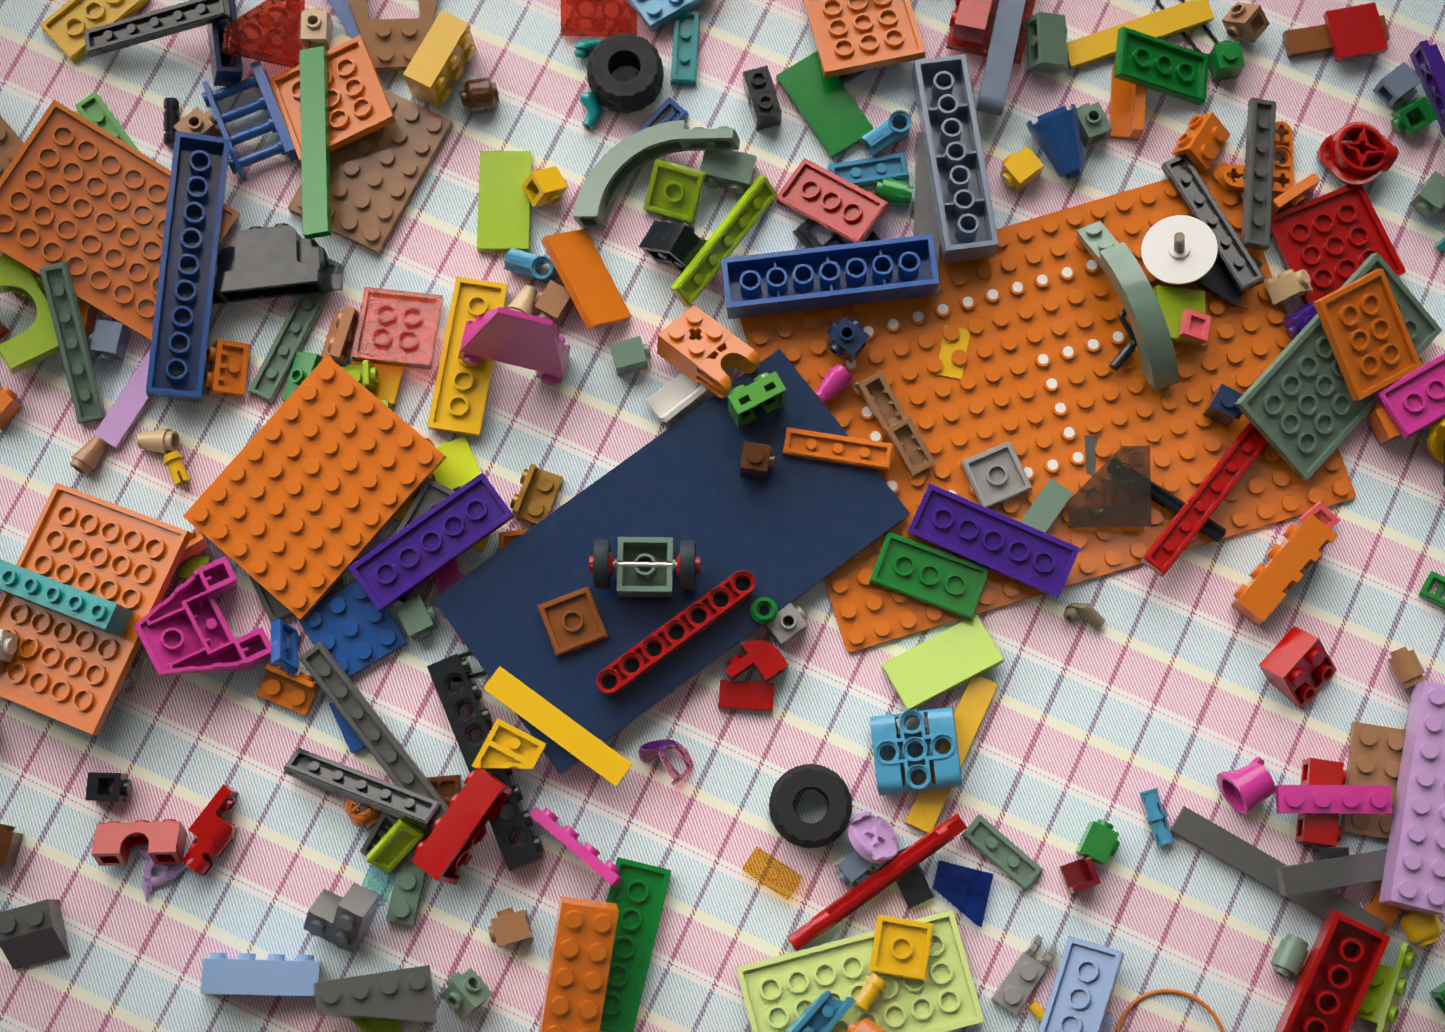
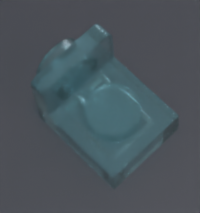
[361,864,396,907]

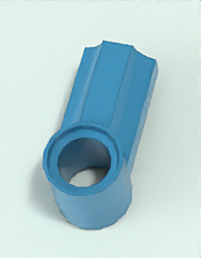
[861,110,912,157]
[504,248,559,283]

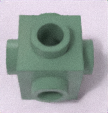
[441,968,493,1021]

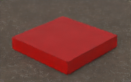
[1323,2,1389,62]

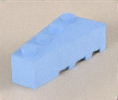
[200,952,320,996]

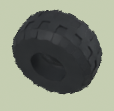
[587,33,664,113]
[769,764,852,848]

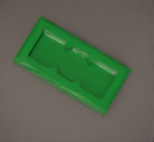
[281,351,323,402]

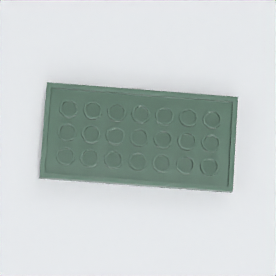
[1235,253,1442,480]

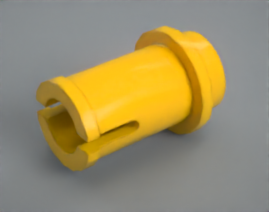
[163,451,191,487]
[854,973,887,1012]

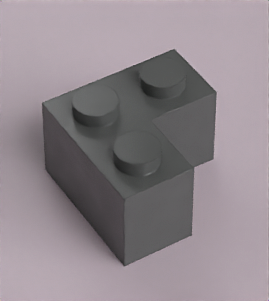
[303,883,379,953]

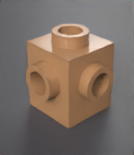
[1222,2,1270,42]

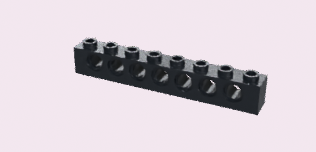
[427,653,545,872]

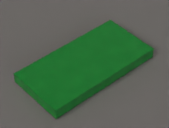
[1114,27,1209,105]
[776,51,874,160]
[869,531,990,620]

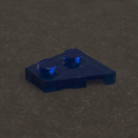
[932,860,993,927]

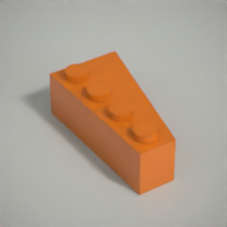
[1231,514,1338,626]

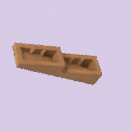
[855,371,936,476]

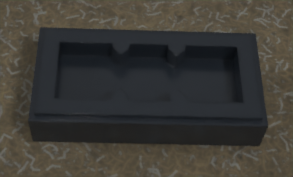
[890,846,934,909]

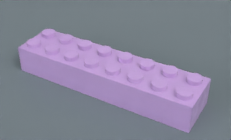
[1379,680,1445,917]

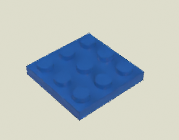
[297,580,408,678]

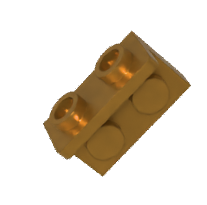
[510,463,564,525]

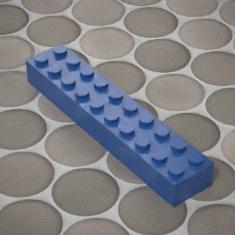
[146,131,230,403]

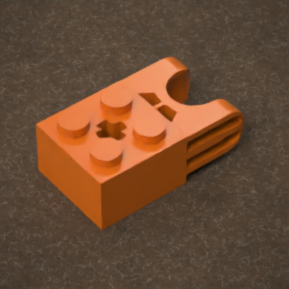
[657,304,760,399]

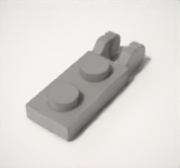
[991,934,1057,1015]

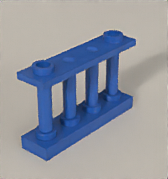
[201,60,299,181]

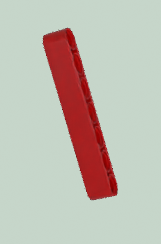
[596,570,755,696]

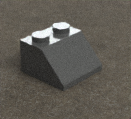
[0,899,70,970]

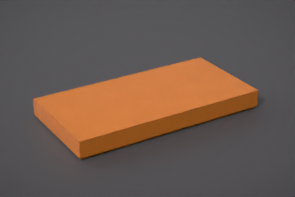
[541,229,632,330]

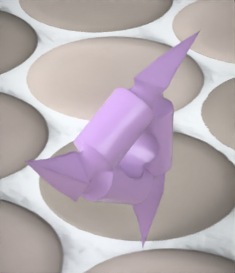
[137,848,187,903]

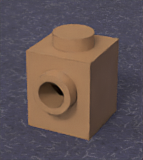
[173,107,220,137]
[534,280,573,326]
[488,907,533,947]

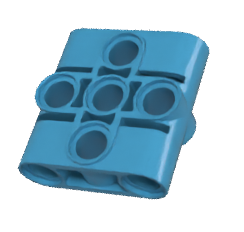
[870,707,963,796]

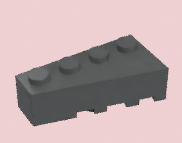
[313,965,437,1025]

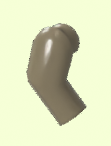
[1063,603,1105,629]

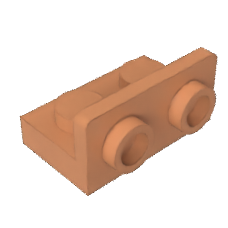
[321,305,362,366]

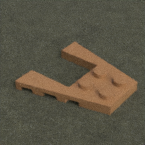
[347,0,437,72]

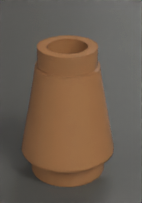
[70,435,108,476]

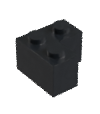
[639,220,707,273]

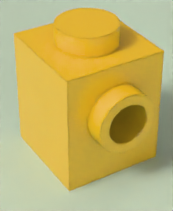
[1000,146,1044,193]
[521,166,568,208]

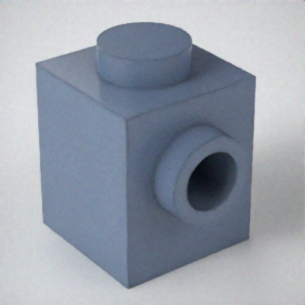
[1373,62,1422,109]
[89,319,131,363]

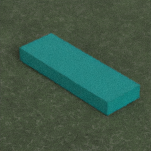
[671,11,700,86]

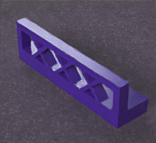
[1409,40,1445,138]

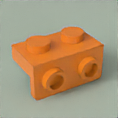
[1172,112,1231,172]

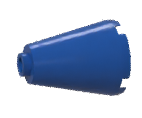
[1026,104,1085,180]

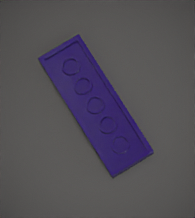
[348,472,515,612]
[907,483,1080,599]

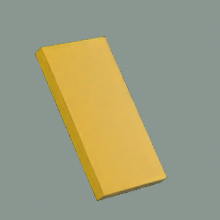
[39,0,150,63]

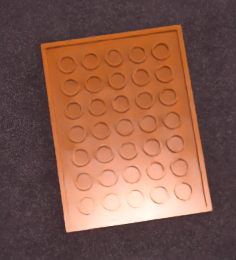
[0,99,240,341]
[183,355,447,621]
[0,483,192,737]

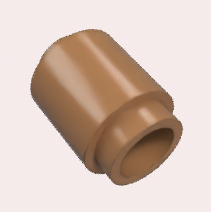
[1388,646,1425,689]

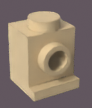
[1263,269,1313,305]

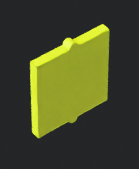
[433,435,481,490]

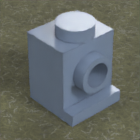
[836,850,881,886]

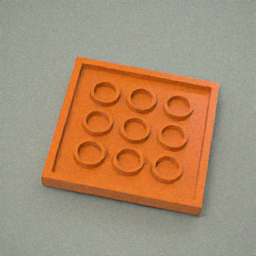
[803,0,926,78]
[269,35,396,162]

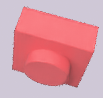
[1178,309,1212,344]
[1300,500,1340,529]

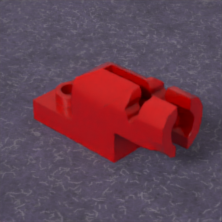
[182,785,238,876]

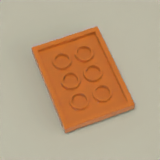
[1313,268,1422,401]

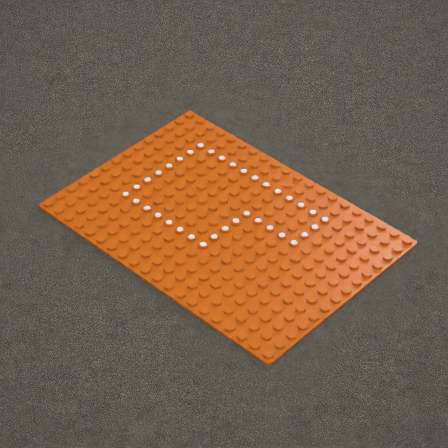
[739,162,1356,653]

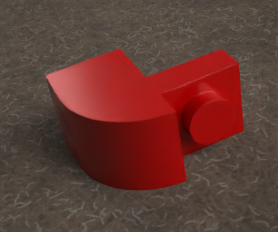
[725,640,789,683]

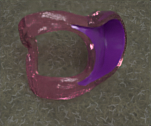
[638,739,694,785]

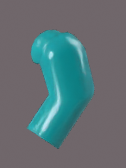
[574,37,604,58]
[580,91,602,130]

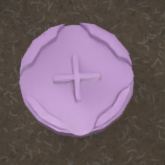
[847,811,898,865]

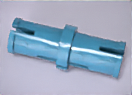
[1140,788,1175,846]

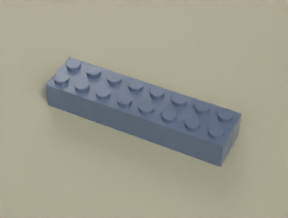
[912,54,999,263]

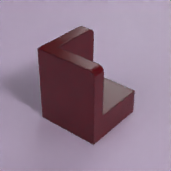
[1059,856,1101,893]

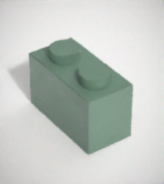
[1025,12,1069,73]
[700,150,757,194]

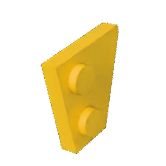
[472,718,547,769]

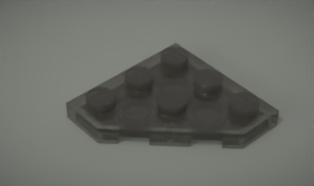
[1068,446,1151,528]

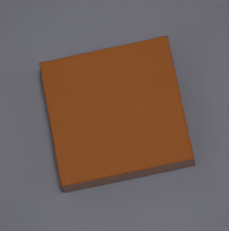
[538,586,608,658]

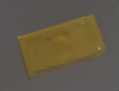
[741,846,803,900]

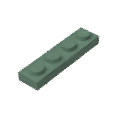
[386,823,432,926]

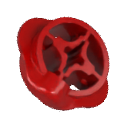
[1317,122,1399,186]

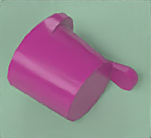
[1216,757,1276,815]

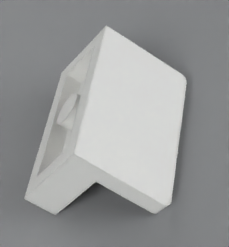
[645,372,707,422]

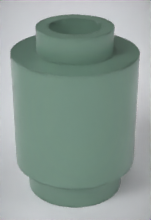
[1271,934,1309,979]

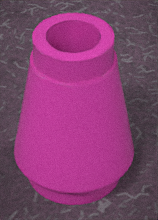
[815,364,853,403]

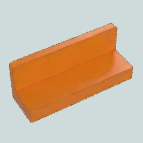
[1109,65,1146,140]

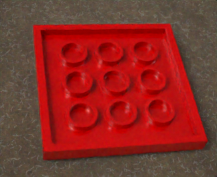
[1270,185,1406,304]

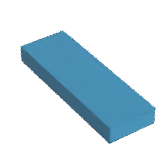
[828,152,909,187]

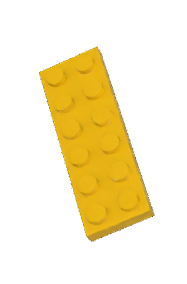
[427,276,509,437]

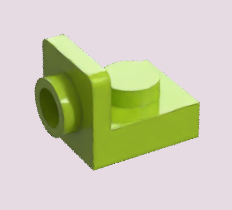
[341,360,379,392]

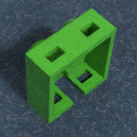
[728,371,786,429]

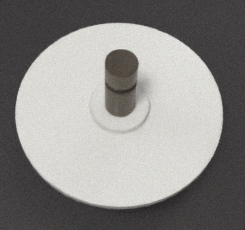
[1141,215,1218,285]

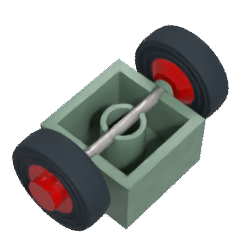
[589,537,700,598]

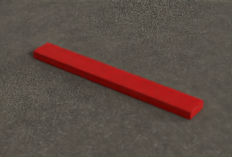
[1140,422,1268,577]

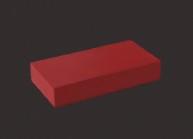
[718,680,775,711]

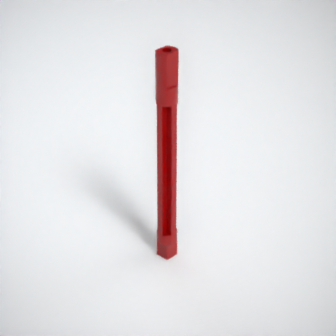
[788,814,968,951]

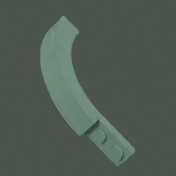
[573,120,740,228]
[1076,221,1179,392]

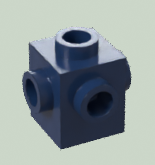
[827,316,870,363]

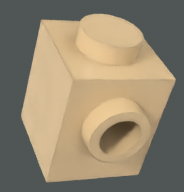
[300,8,332,50]

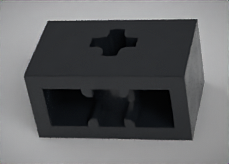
[743,65,782,131]

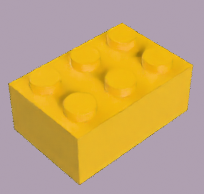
[403,10,476,109]

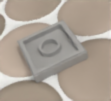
[960,441,1033,508]

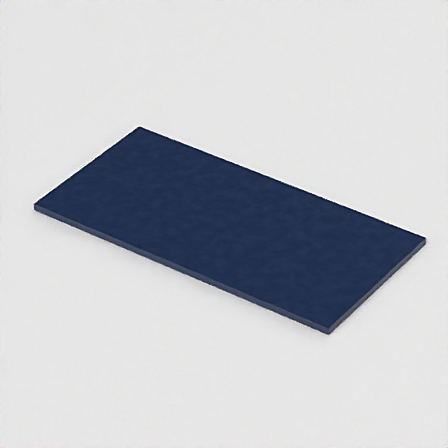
[433,348,910,775]

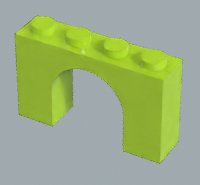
[0,254,60,375]

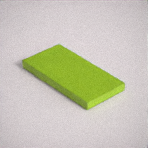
[477,151,532,252]
[881,614,1004,710]

